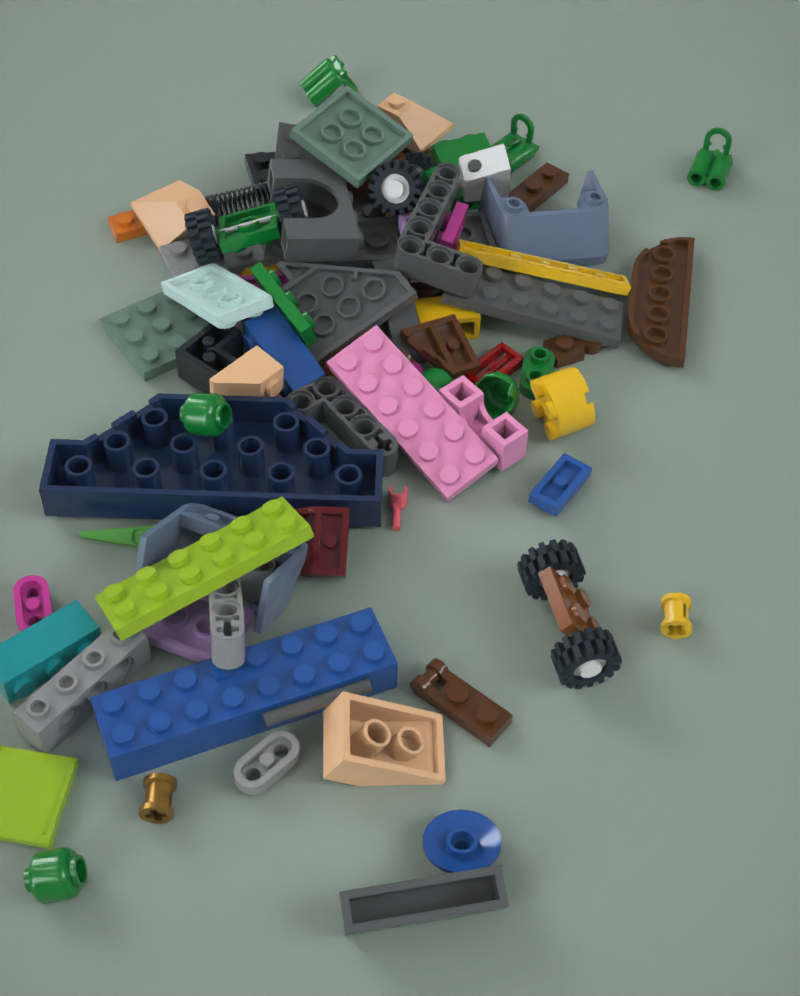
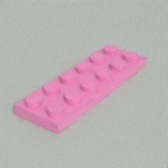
[327,325,499,502]

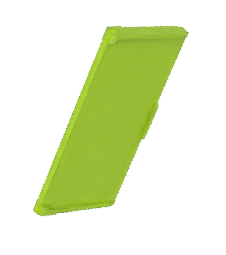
[0,744,80,849]

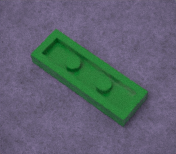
[250,262,317,347]

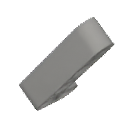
[208,559,275,670]

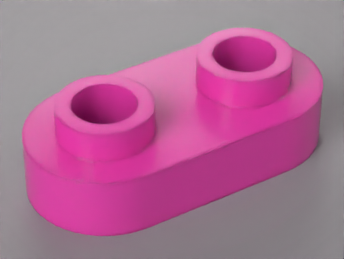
[13,575,53,632]

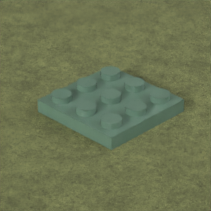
[290,85,414,188]
[100,291,210,382]

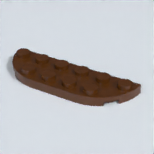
[627,237,695,368]

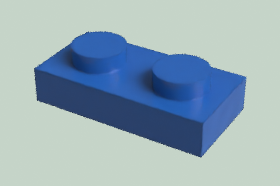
[528,453,592,517]

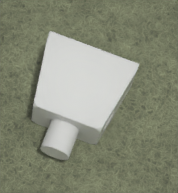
[458,144,511,202]

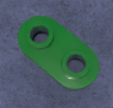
[519,347,555,400]

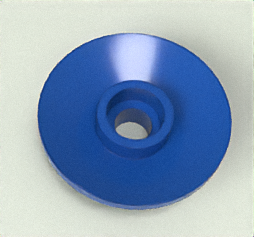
[423,810,502,873]

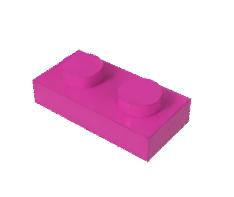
[435,201,468,249]

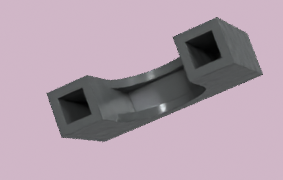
[267,159,364,262]

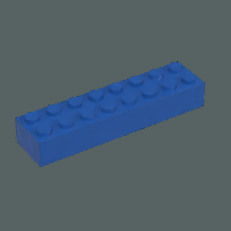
[90,607,398,781]

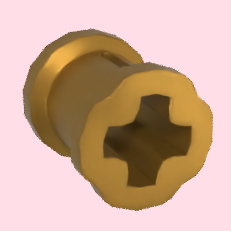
[138,773,178,824]

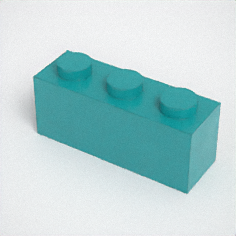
[0,600,101,704]

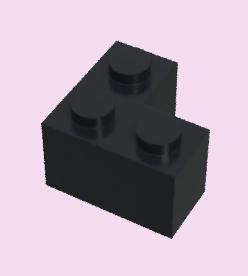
[175,323,243,393]

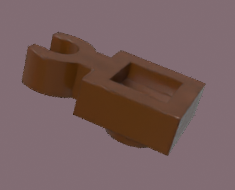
[543,335,601,369]

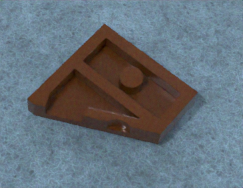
[399,314,481,379]

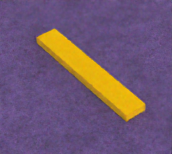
[454,239,631,296]

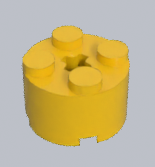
[530,367,596,441]

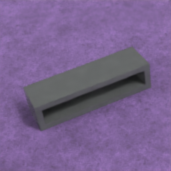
[339,865,509,936]

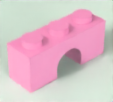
[439,375,528,472]

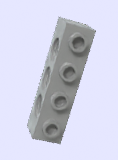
[12,626,152,753]

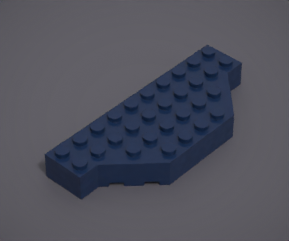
[39,393,384,527]

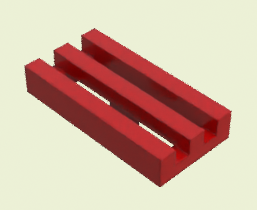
[464,342,524,385]

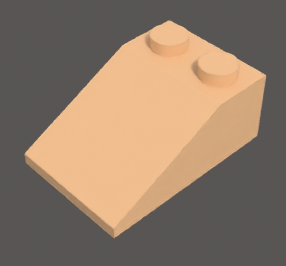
[323,691,446,786]

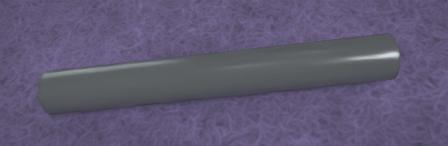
[262,678,372,727]

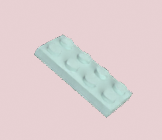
[161,263,274,329]

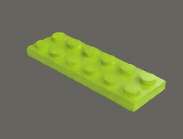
[94,496,315,641]

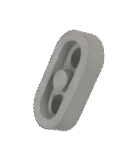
[233,730,300,795]

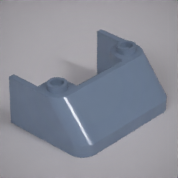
[477,170,609,273]
[135,503,308,634]

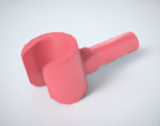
[388,485,408,531]

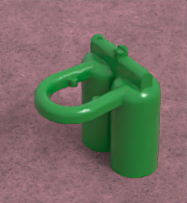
[299,55,358,107]
[491,113,539,174]
[687,127,733,191]

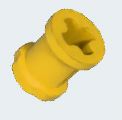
[660,592,693,639]

